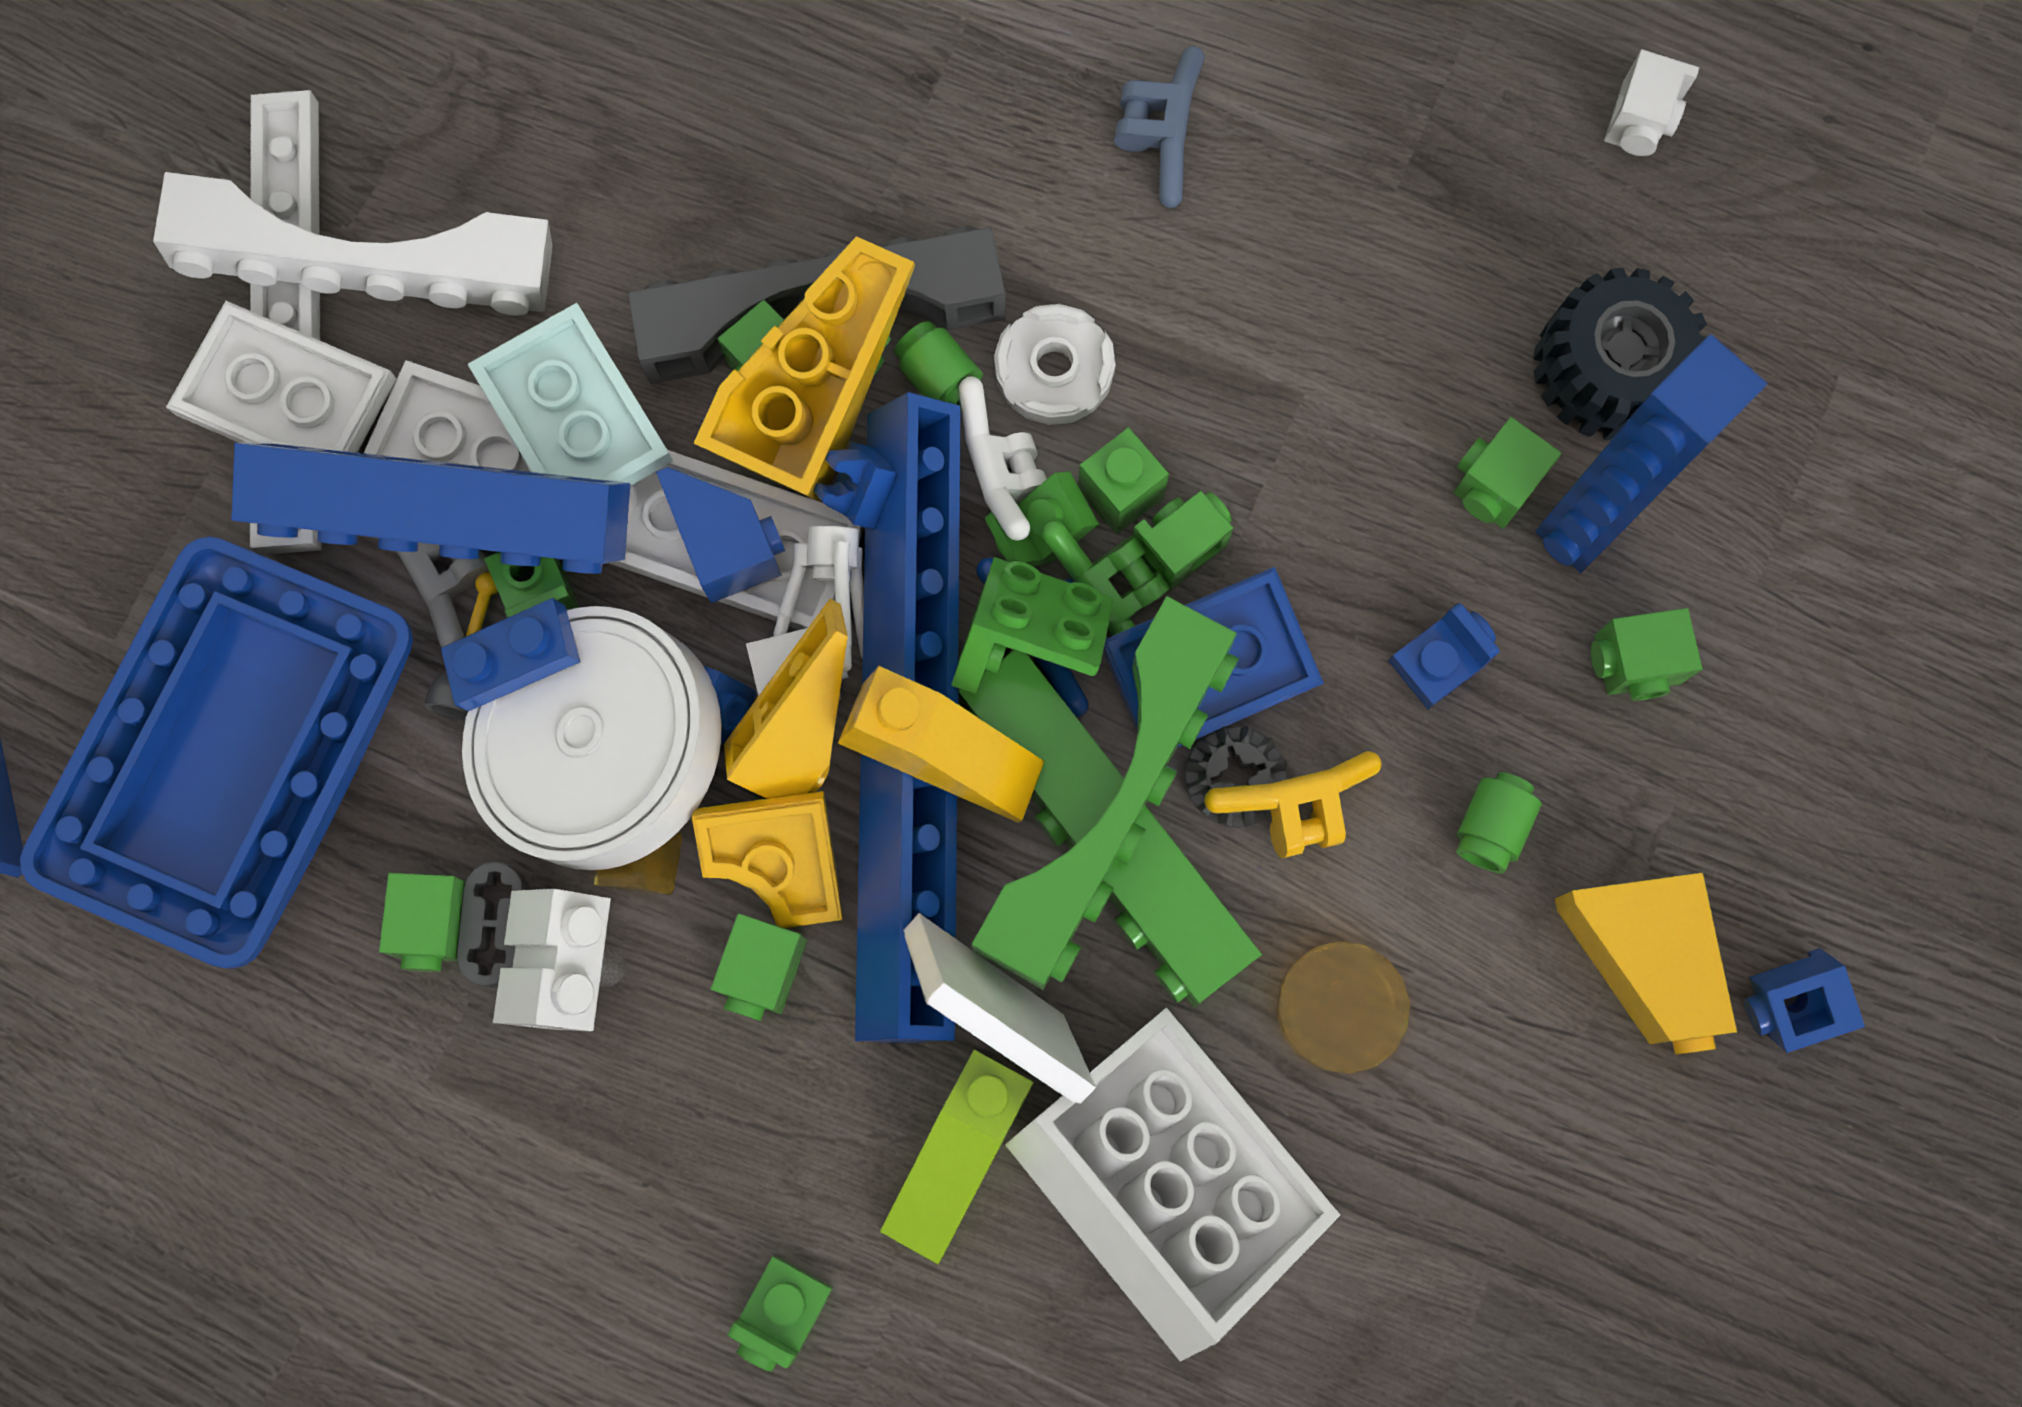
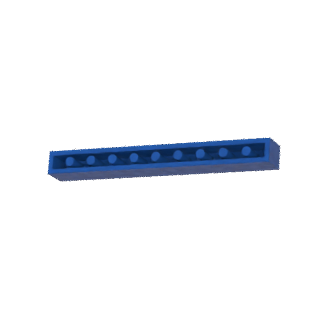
[855,392,960,1044]

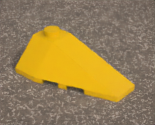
[694,236,915,502]

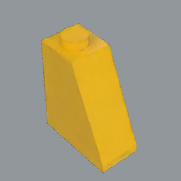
[1555,873,1737,1055]

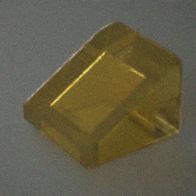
[594,832,682,895]

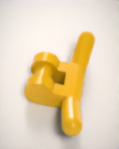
[1204,751,1382,859]

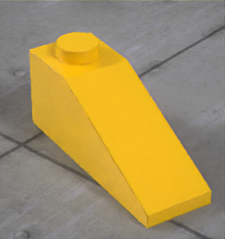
[724,598,848,799]
[838,666,1045,823]

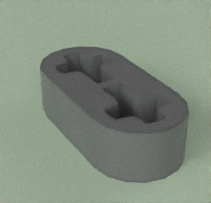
[457,862,529,988]

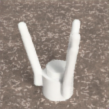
[773,526,864,672]

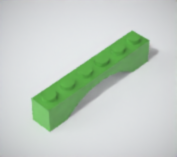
[971,596,1240,990]

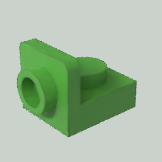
[985,471,1099,566]
[727,1255,834,1372]

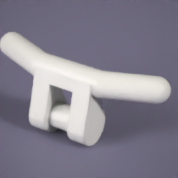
[959,376,1047,541]

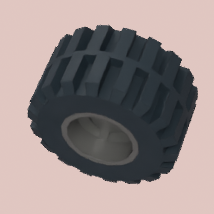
[1533,267,1707,440]

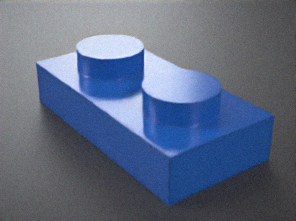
[441,598,581,712]

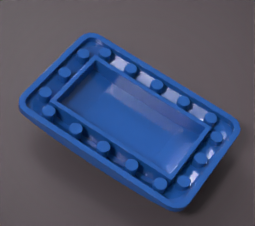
[20,536,413,969]

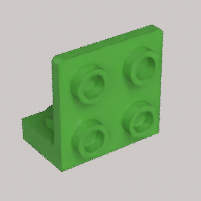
[951,557,1113,694]

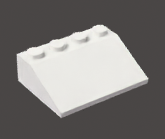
[1005,1007,1340,1361]

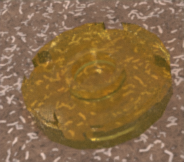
[1276,941,1410,1074]

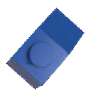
[656,467,785,603]

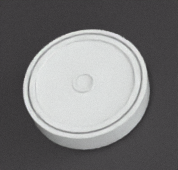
[462,606,721,870]

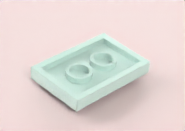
[468,303,673,486]

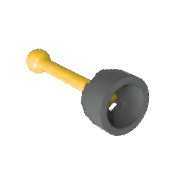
[424,572,498,721]

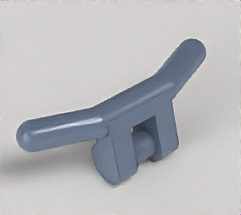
[1114,46,1205,208]

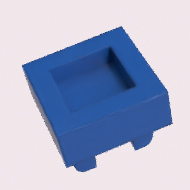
[814,442,898,529]

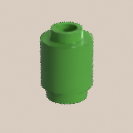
[894,321,983,412]
[1456,772,1542,874]

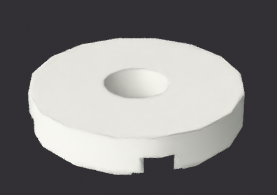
[994,304,1115,425]

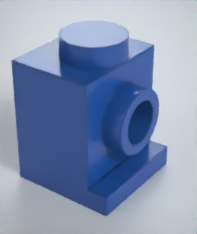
[1743,948,1865,1053]

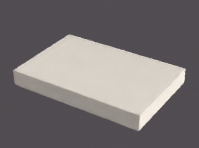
[166,301,397,452]
[904,913,1096,1104]

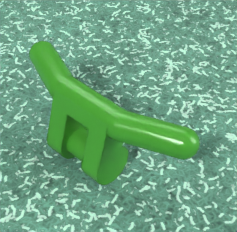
[1042,521,1170,636]

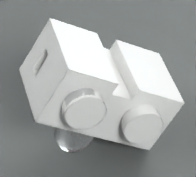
[493,889,626,1031]

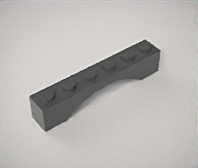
[628,226,1006,384]

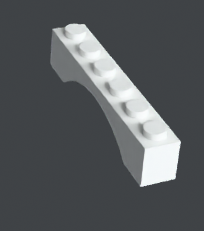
[153,172,553,316]

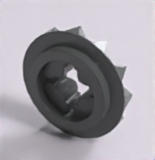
[1185,726,1287,828]

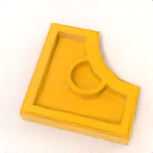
[692,791,843,928]

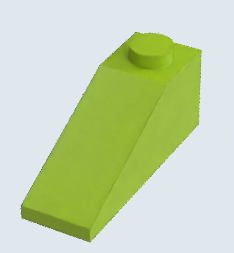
[880,1050,1034,1264]

